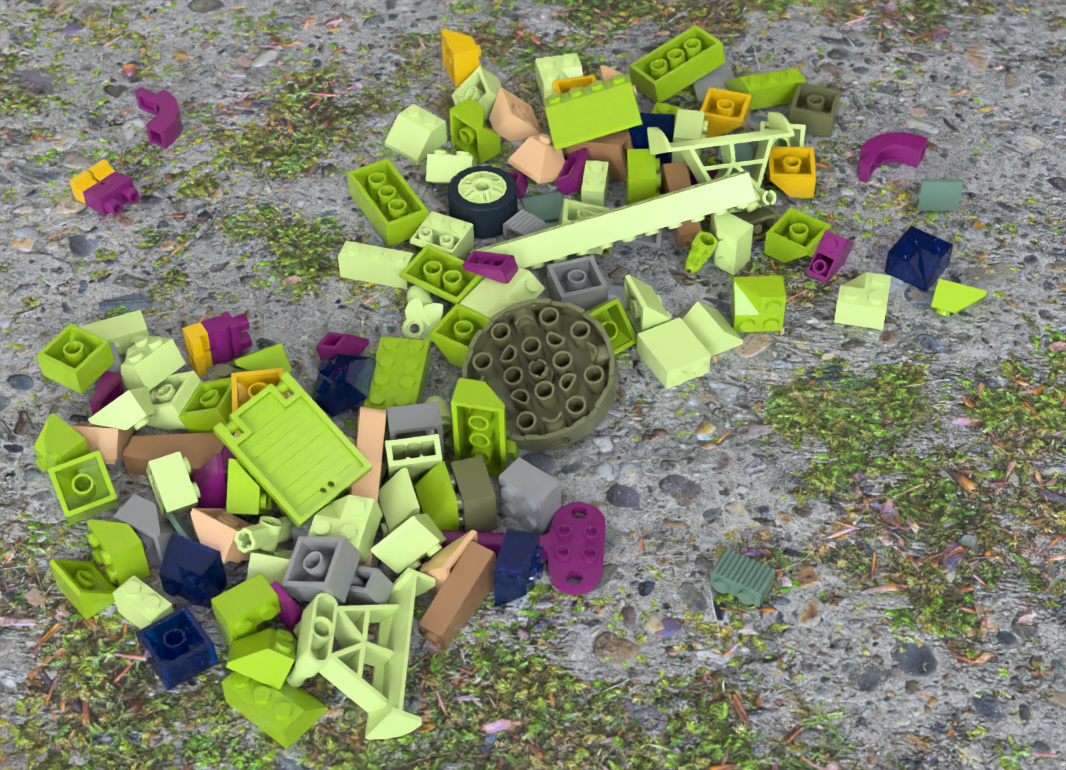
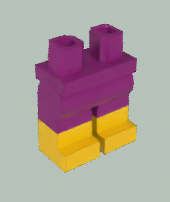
[70,159,140,217]
[182,311,252,377]

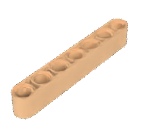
[349,406,386,567]

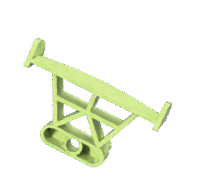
[647,112,795,215]
[286,568,436,739]

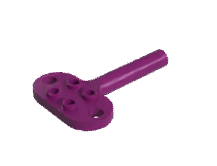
[440,502,606,595]

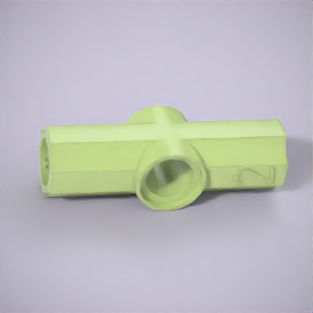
[234,516,295,553]

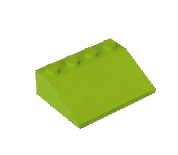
[544,73,642,150]

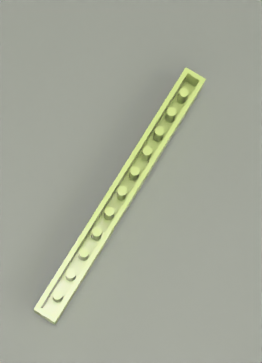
[471,170,756,269]

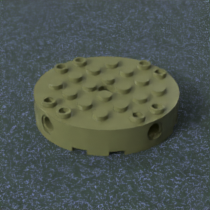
[462,298,619,451]

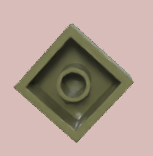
[788,83,842,138]
[449,455,497,532]

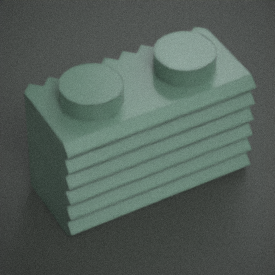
[709,548,776,607]

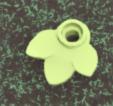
[402,297,444,342]

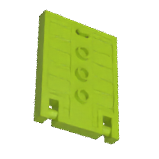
[213,371,372,529]

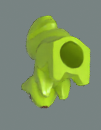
[684,231,719,276]

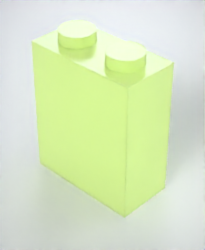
[637,317,711,389]
[385,434,442,482]

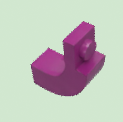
[135,87,182,149]
[857,132,928,183]

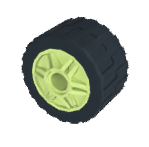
[448,165,518,239]

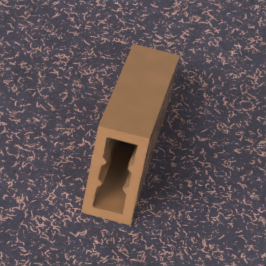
[562,131,634,182]
[659,161,702,247]
[122,432,225,483]
[418,541,504,647]

